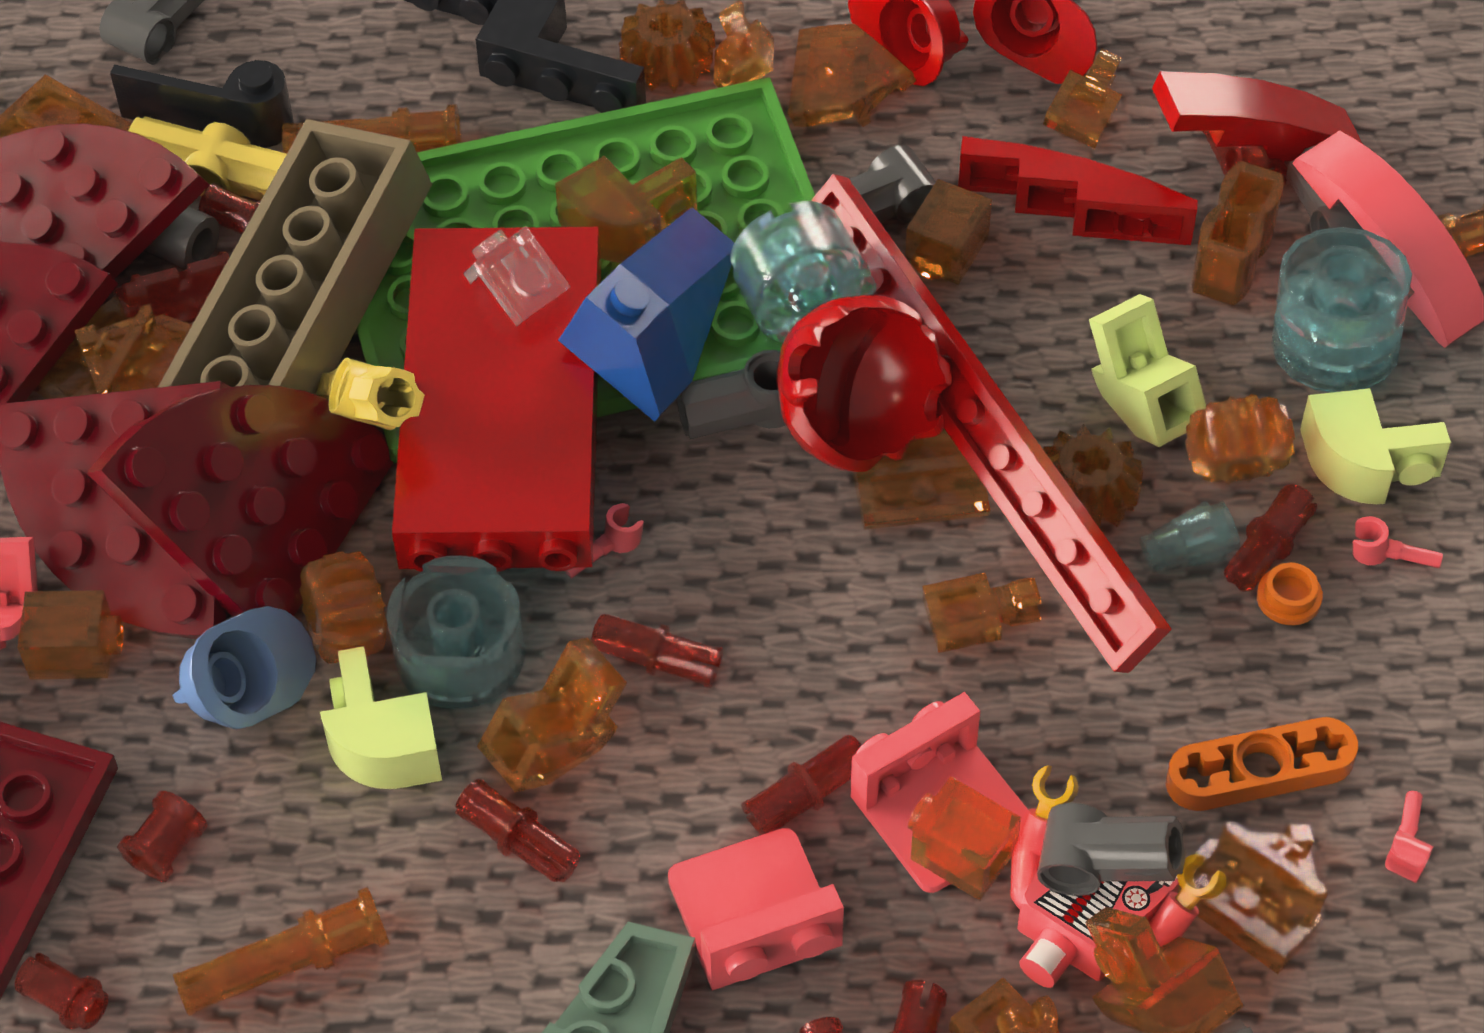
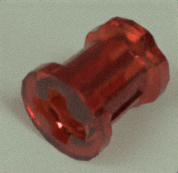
[117,791,208,882]

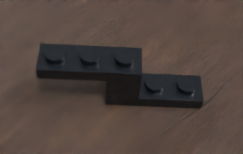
[404,0,646,113]

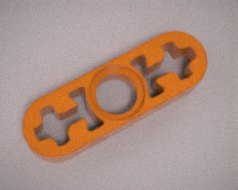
[1166,717,1358,811]

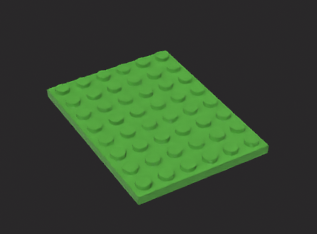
[356,77,852,464]

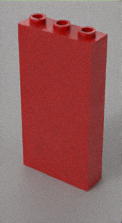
[392,227,601,573]

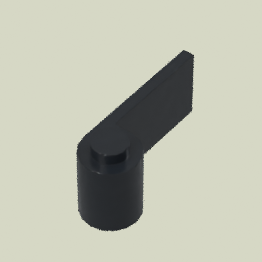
[110,60,294,148]

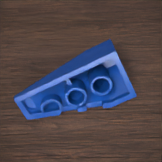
[558,207,738,422]

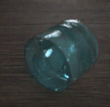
[1271,227,1412,392]

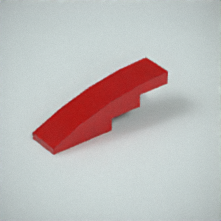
[1152,71,1363,162]
[958,136,1198,246]

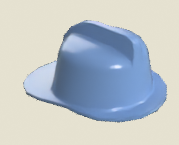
[172,606,316,730]

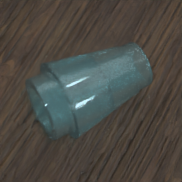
[1139,501,1241,573]

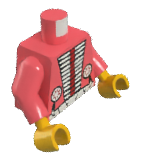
[1010,765,1226,988]

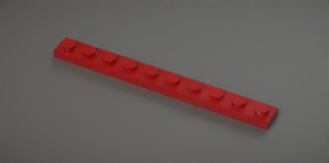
[797,174,1172,673]

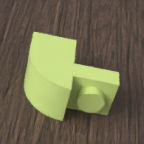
[1089,294,1210,447]
[1300,388,1451,504]
[320,646,442,789]

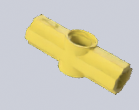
[128,116,287,201]
[316,357,425,430]

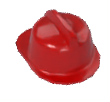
[848,0,969,86]
[973,0,1098,84]

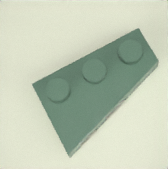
[542,922,696,1033]

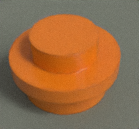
[1257,562,1323,626]

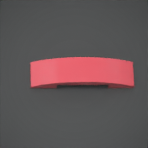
[1292,131,1484,348]

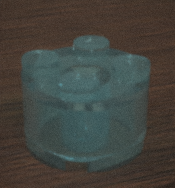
[730,201,876,343]
[387,555,525,709]

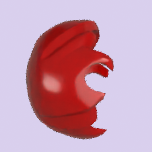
[777,295,952,472]

